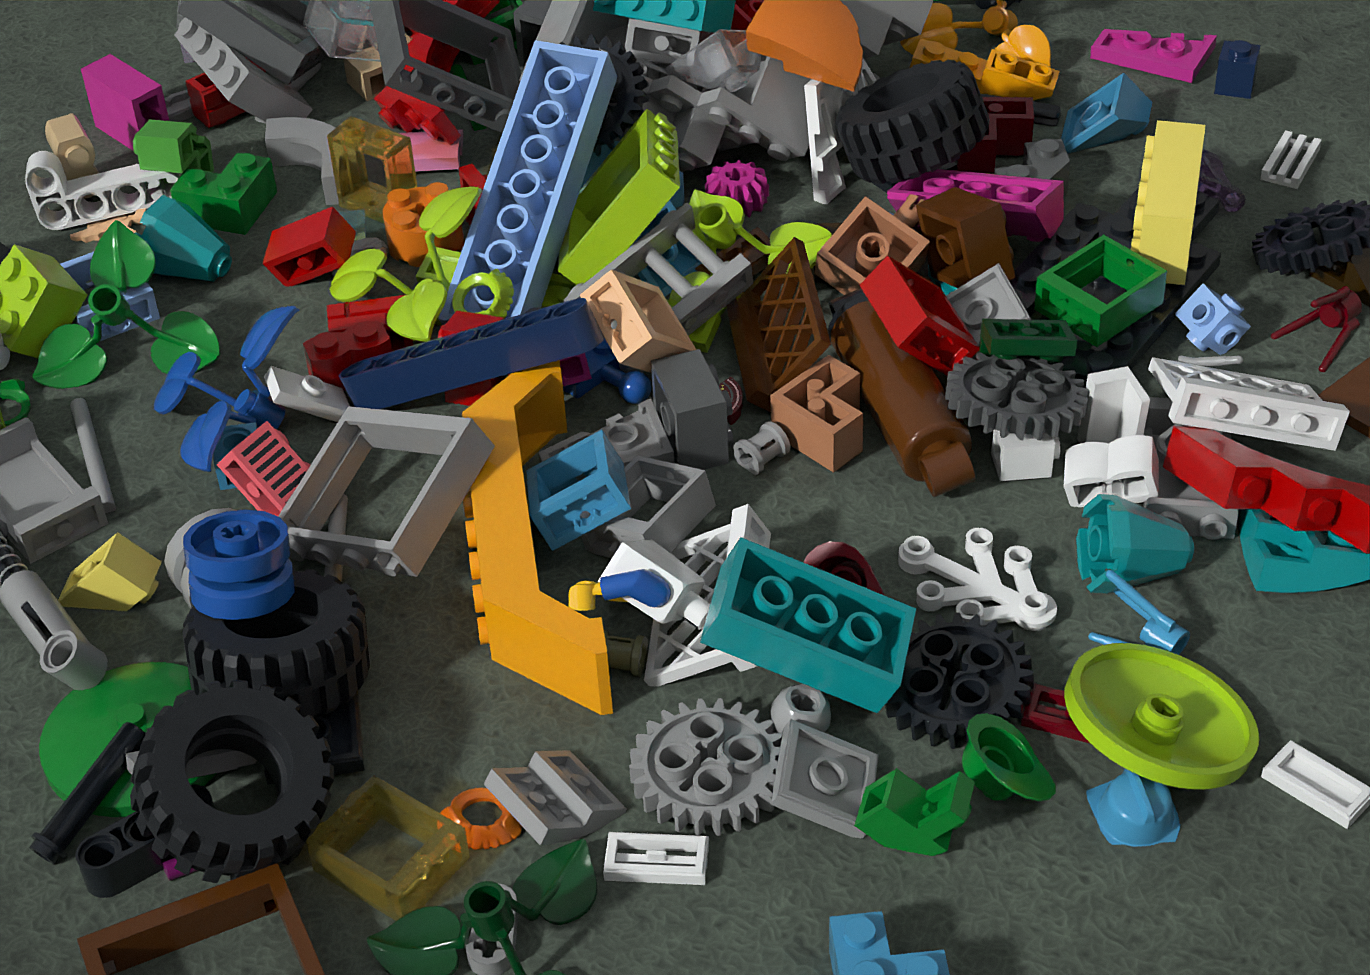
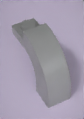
[265,117,357,205]

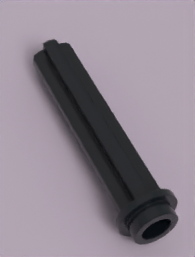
[29,722,146,865]

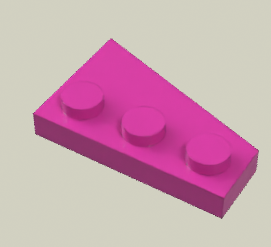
[1090,29,1217,83]

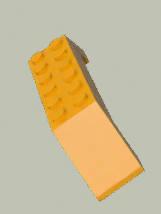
[462,360,613,715]

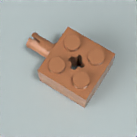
[814,194,930,295]

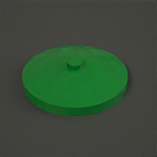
[39,662,216,817]

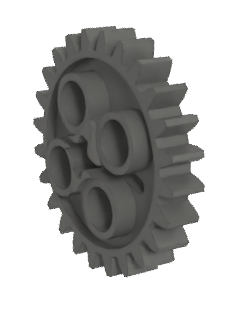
[945,352,1088,441]

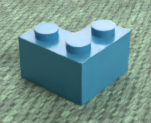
[829,911,950,975]

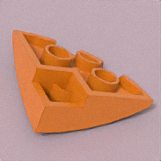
[746,0,863,92]

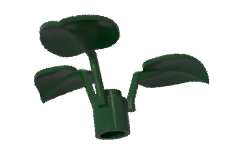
[367,839,597,975]

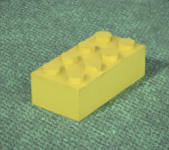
[1131,120,1206,285]

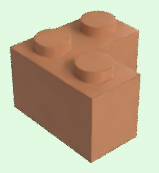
[770,355,863,473]

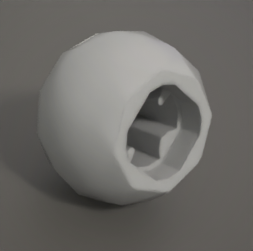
[771,684,831,734]

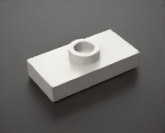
[264,366,350,422]

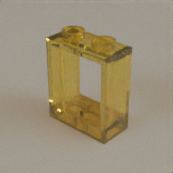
[327,116,418,224]
[306,775,470,921]

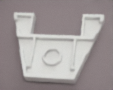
[804,58,876,204]

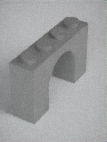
[174,17,313,122]

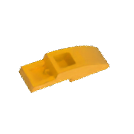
[909,38,1060,100]

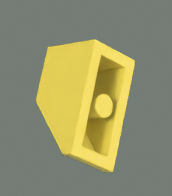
[58,532,161,611]

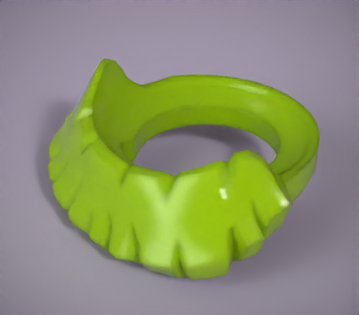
[452,268,514,319]

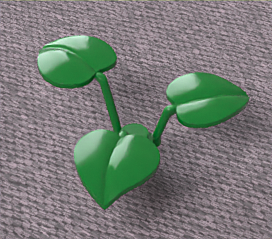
[32,220,221,389]

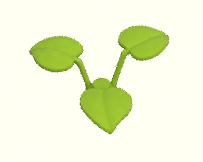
[329,187,482,342]
[669,189,832,315]

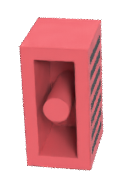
[217,421,310,516]

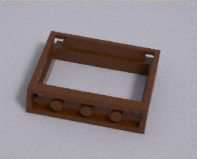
[77,863,325,975]

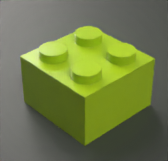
[0,244,87,359]

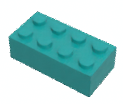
[700,537,916,713]

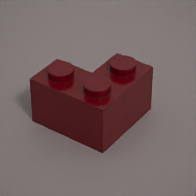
[957,97,1034,174]

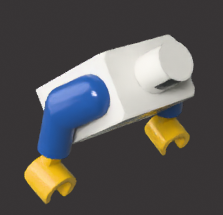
[569,539,710,630]

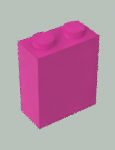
[81,54,169,151]

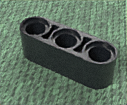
[75,784,215,898]

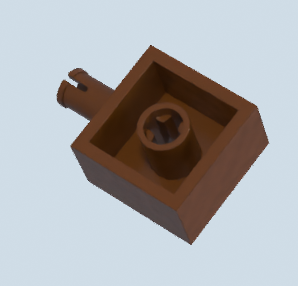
[915,187,1015,288]

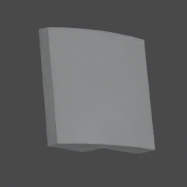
[484,750,627,845]

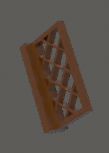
[726,237,831,413]

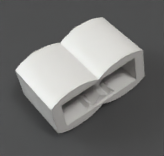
[1064,435,1159,507]

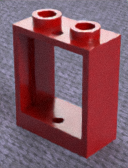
[860,255,980,376]

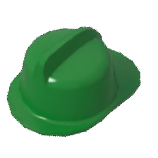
[961,713,1056,801]

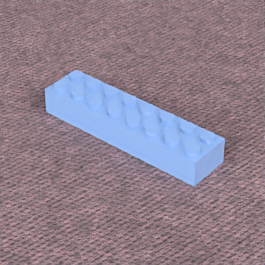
[438,40,618,325]

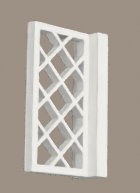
[1148,357,1350,451]
[644,504,771,687]

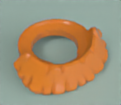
[440,788,523,850]

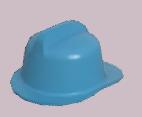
[1086,768,1180,847]

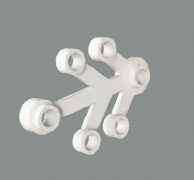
[898,528,1057,631]

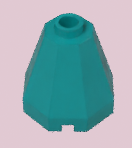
[135,195,232,282]
[1076,494,1194,594]

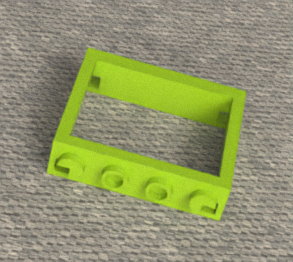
[558,109,680,285]

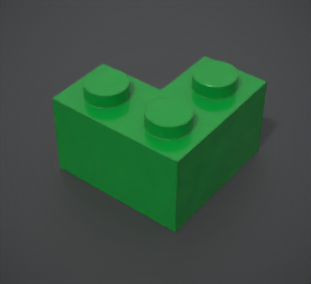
[170,153,277,235]

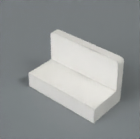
[1077,366,1150,444]

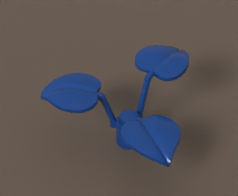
[154,306,300,472]

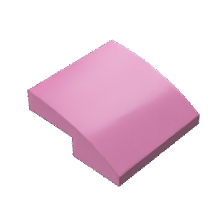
[384,130,463,173]

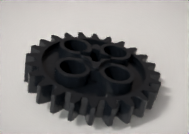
[560,34,649,157]
[1252,199,1370,275]
[885,612,1034,749]

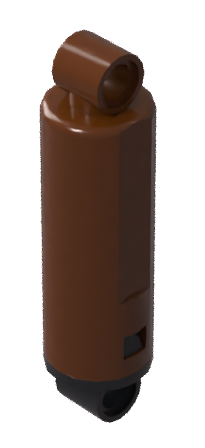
[828,289,976,498]

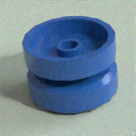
[183,510,295,620]

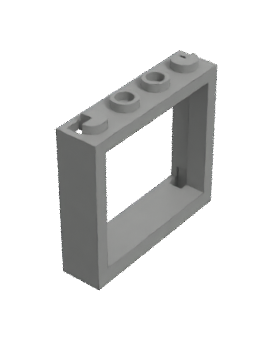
[278,406,495,577]

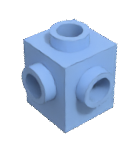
[1175,284,1251,355]

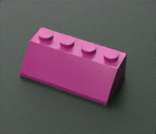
[887,169,1064,242]

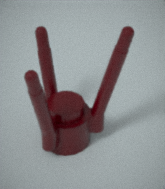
[1270,286,1362,372]

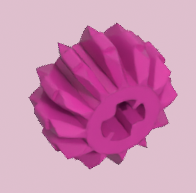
[705,159,769,218]

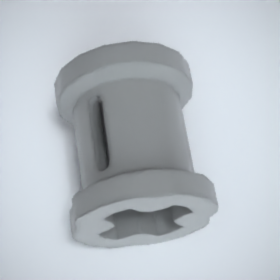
[733,421,790,475]

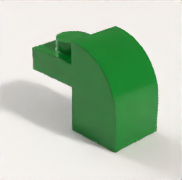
[854,768,975,856]

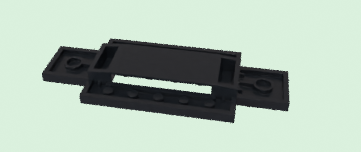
[1009,187,1221,388]

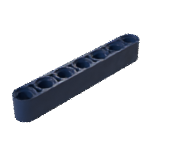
[339,298,604,409]

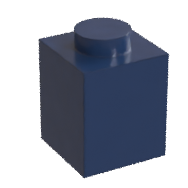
[1214,40,1261,99]

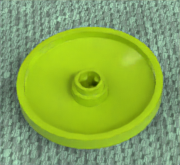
[1064,643,1259,790]

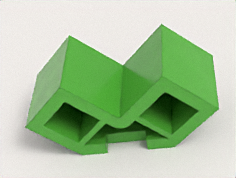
[133,119,214,183]

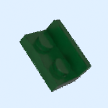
[978,319,1077,363]

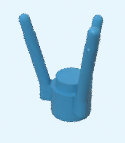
[1088,570,1190,655]

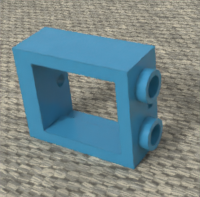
[526,429,631,551]

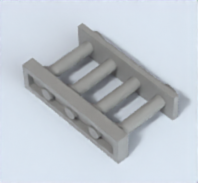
[564,203,753,373]

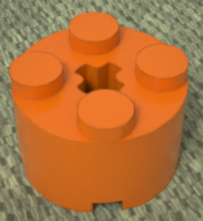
[383,182,464,267]

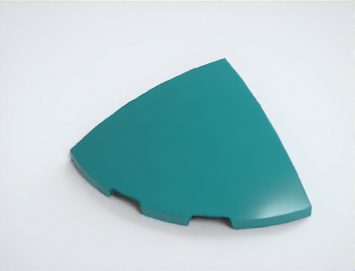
[1237,509,1370,593]

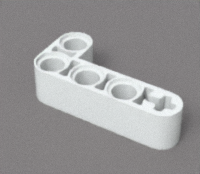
[25,151,182,230]

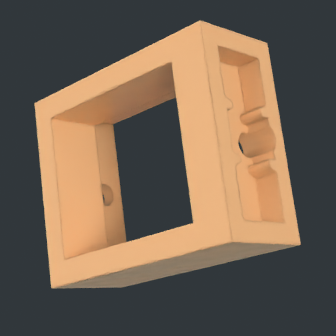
[580,269,696,373]

